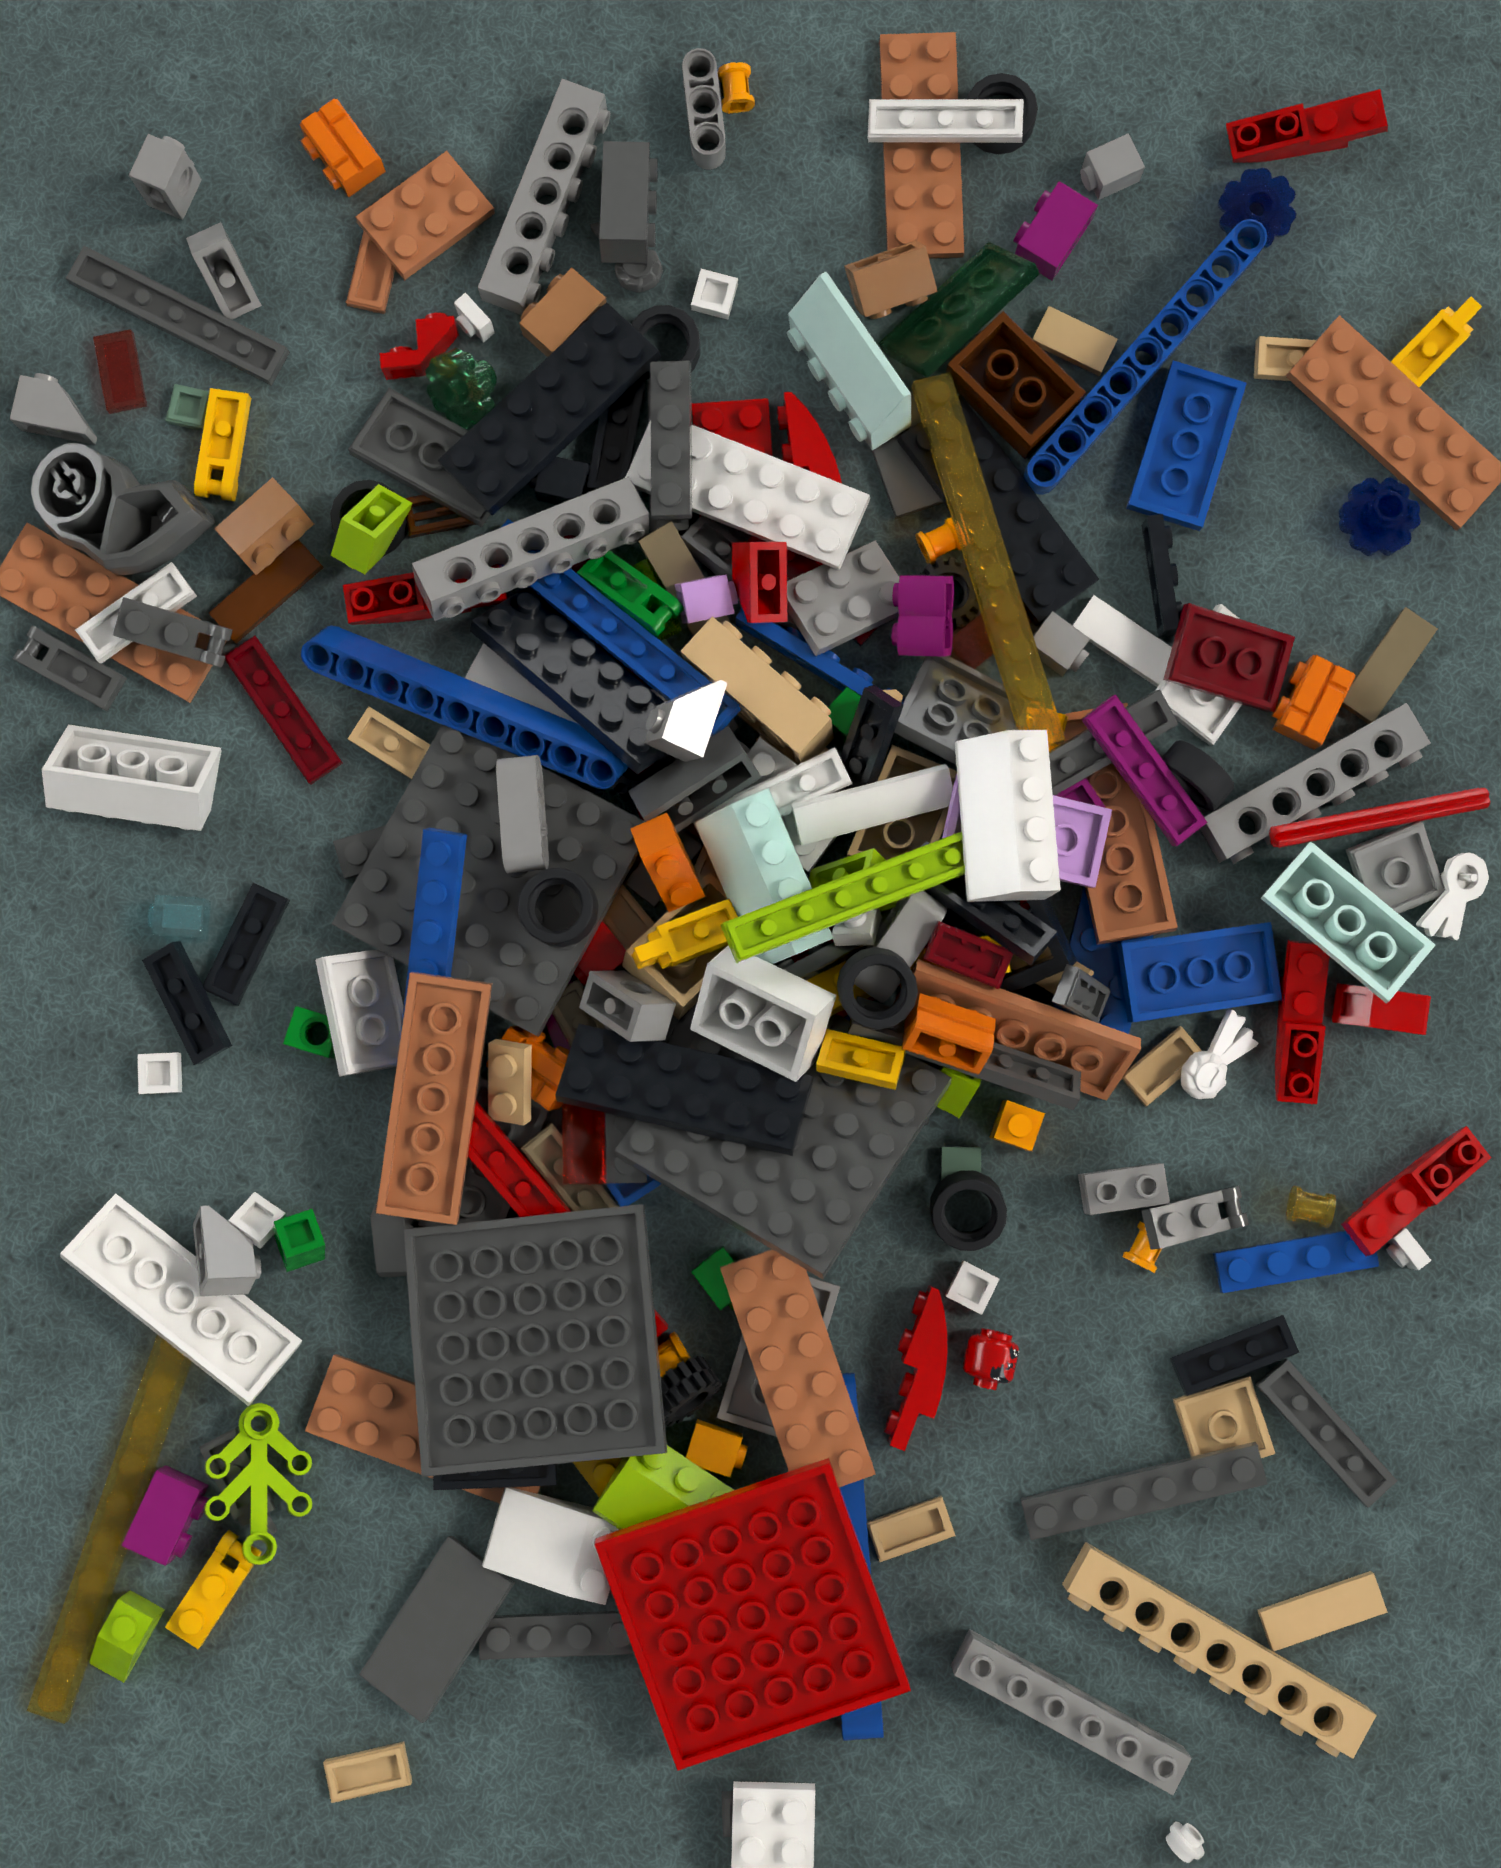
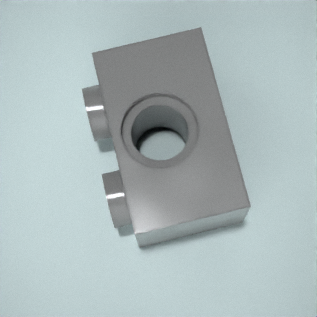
[129,134,202,220]
[579,970,676,1042]
[1078,1163,1170,1215]

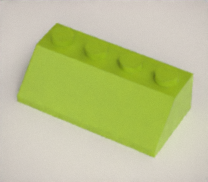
[592,1445,734,1530]

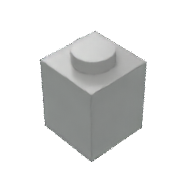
[1080,133,1145,200]
[1025,611,1090,677]

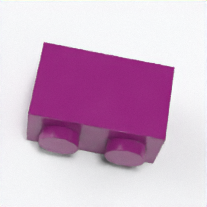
[1013,181,1098,281]
[121,1465,210,1566]

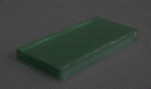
[878,242,1040,378]

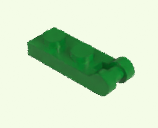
[577,550,684,638]

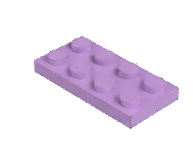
[942,774,1112,888]

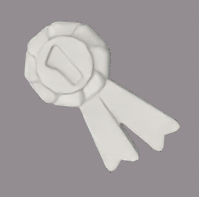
[1416,853,1489,940]
[1181,1009,1258,1099]

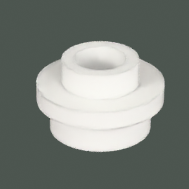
[1166,1822,1205,1863]

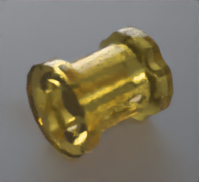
[1286,1185,1336,1228]

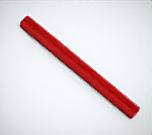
[1269,788,1491,847]

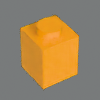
[989,1100,1045,1151]
[685,1419,748,1477]

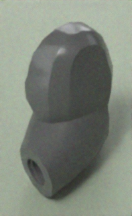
[31,443,215,576]

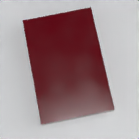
[1163,603,1295,713]

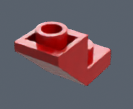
[379,313,459,380]
[1332,983,1431,1035]

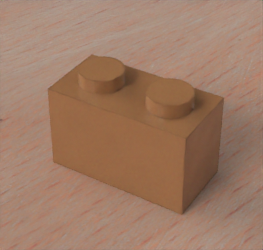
[844,240,938,319]
[519,267,607,357]
[214,477,314,575]

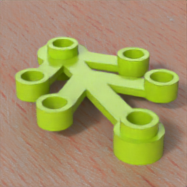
[204,1403,312,1565]

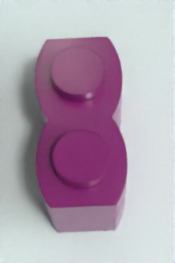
[891,575,954,657]

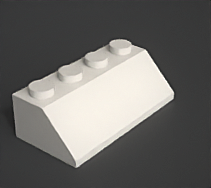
[42,724,221,831]
[955,730,1061,902]

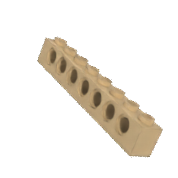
[1062,1542,1377,1759]

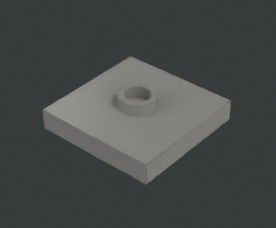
[1345,821,1445,914]

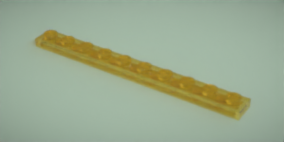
[911,372,1066,747]
[27,1334,192,1724]

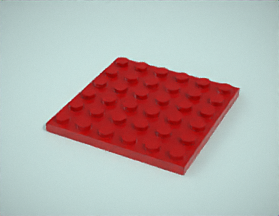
[594,1458,911,1771]

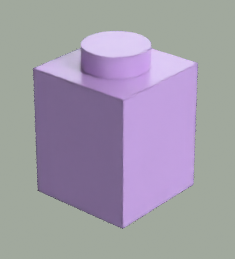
[674,574,738,623]

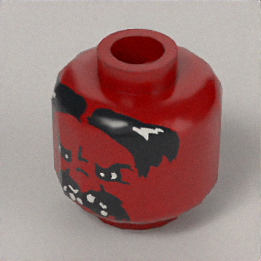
[963,1328,1019,1390]

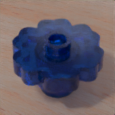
[1218,168,1297,249]
[1339,477,1421,556]

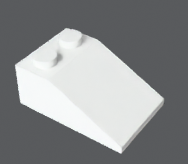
[482,1487,619,1605]

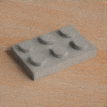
[787,540,899,656]

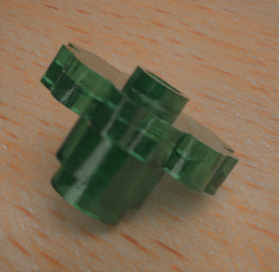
[425,348,497,429]

